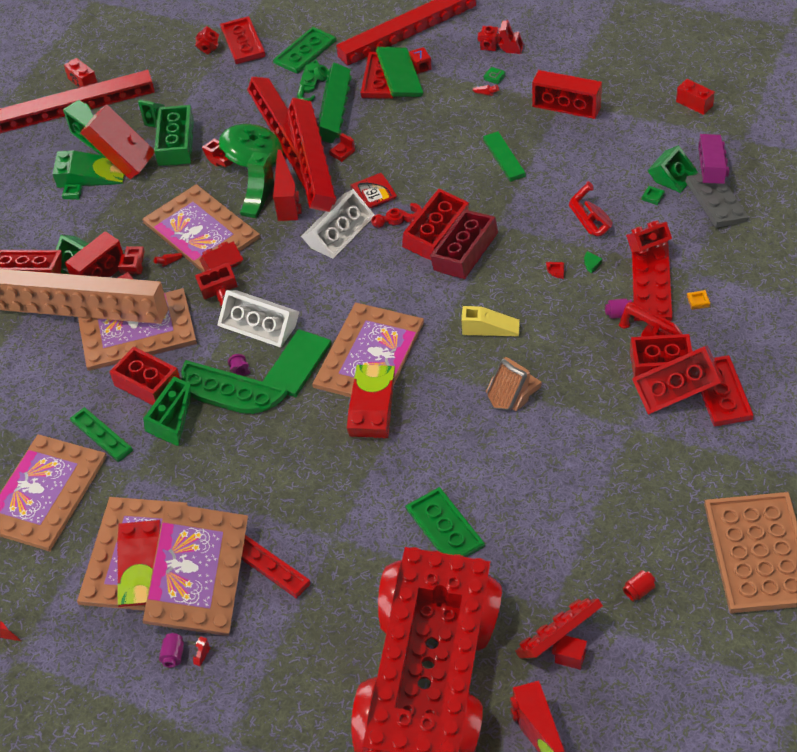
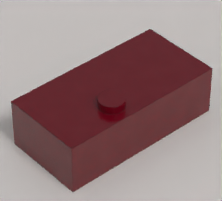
[430,209,498,279]

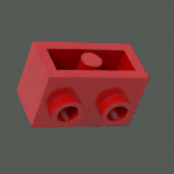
[626,220,672,254]

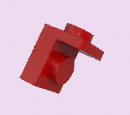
[329,133,355,162]

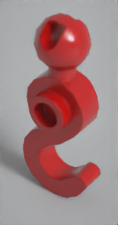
[371,203,422,228]

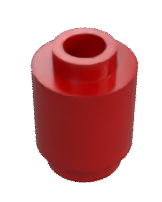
[623,570,656,602]

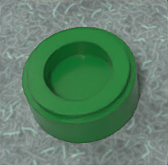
[314,65,329,81]

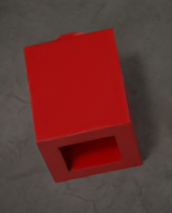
[409,47,432,74]
[552,635,587,670]

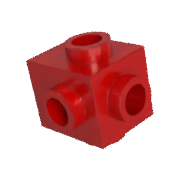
[195,26,219,54]
[478,26,501,51]

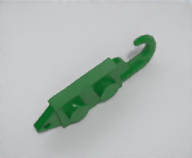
[297,59,319,101]

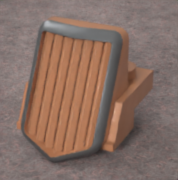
[486,357,542,411]

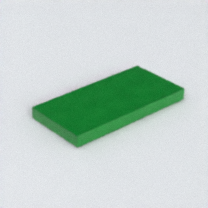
[273,27,337,74]
[376,47,423,97]
[262,329,332,397]
[405,487,485,557]

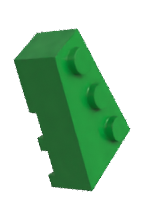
[143,377,191,446]

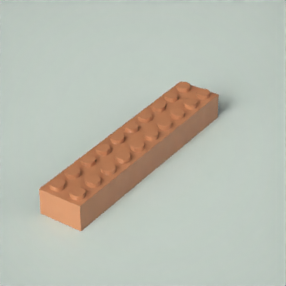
[0,269,169,324]

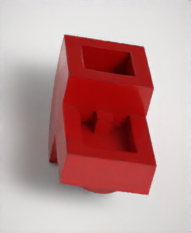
[499,20,524,54]
[202,139,233,167]
[118,247,145,274]

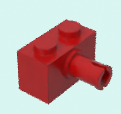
[195,262,238,307]

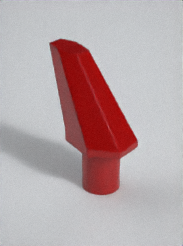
[473,85,499,96]
[154,253,182,267]

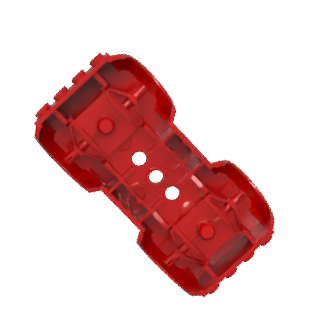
[351,547,502,752]

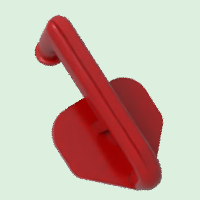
[569,181,613,236]
[619,302,682,337]

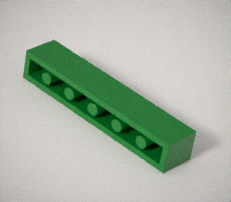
[317,62,352,143]

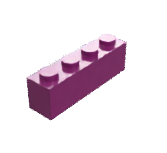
[698,134,729,184]

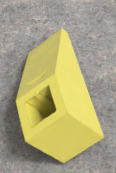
[462,306,519,336]

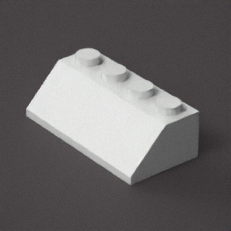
[301,189,374,259]
[217,290,299,347]

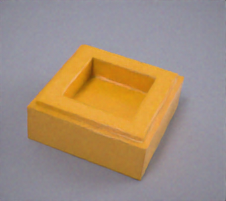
[687,290,710,310]

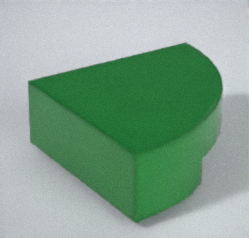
[584,251,602,273]

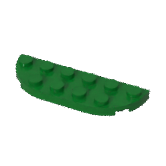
[181,360,288,414]

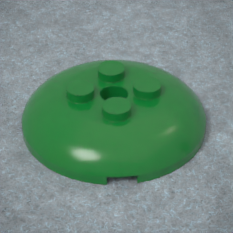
[219,124,284,168]

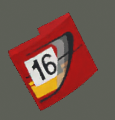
[350,173,397,209]

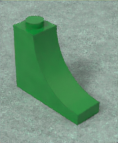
[240,152,275,219]

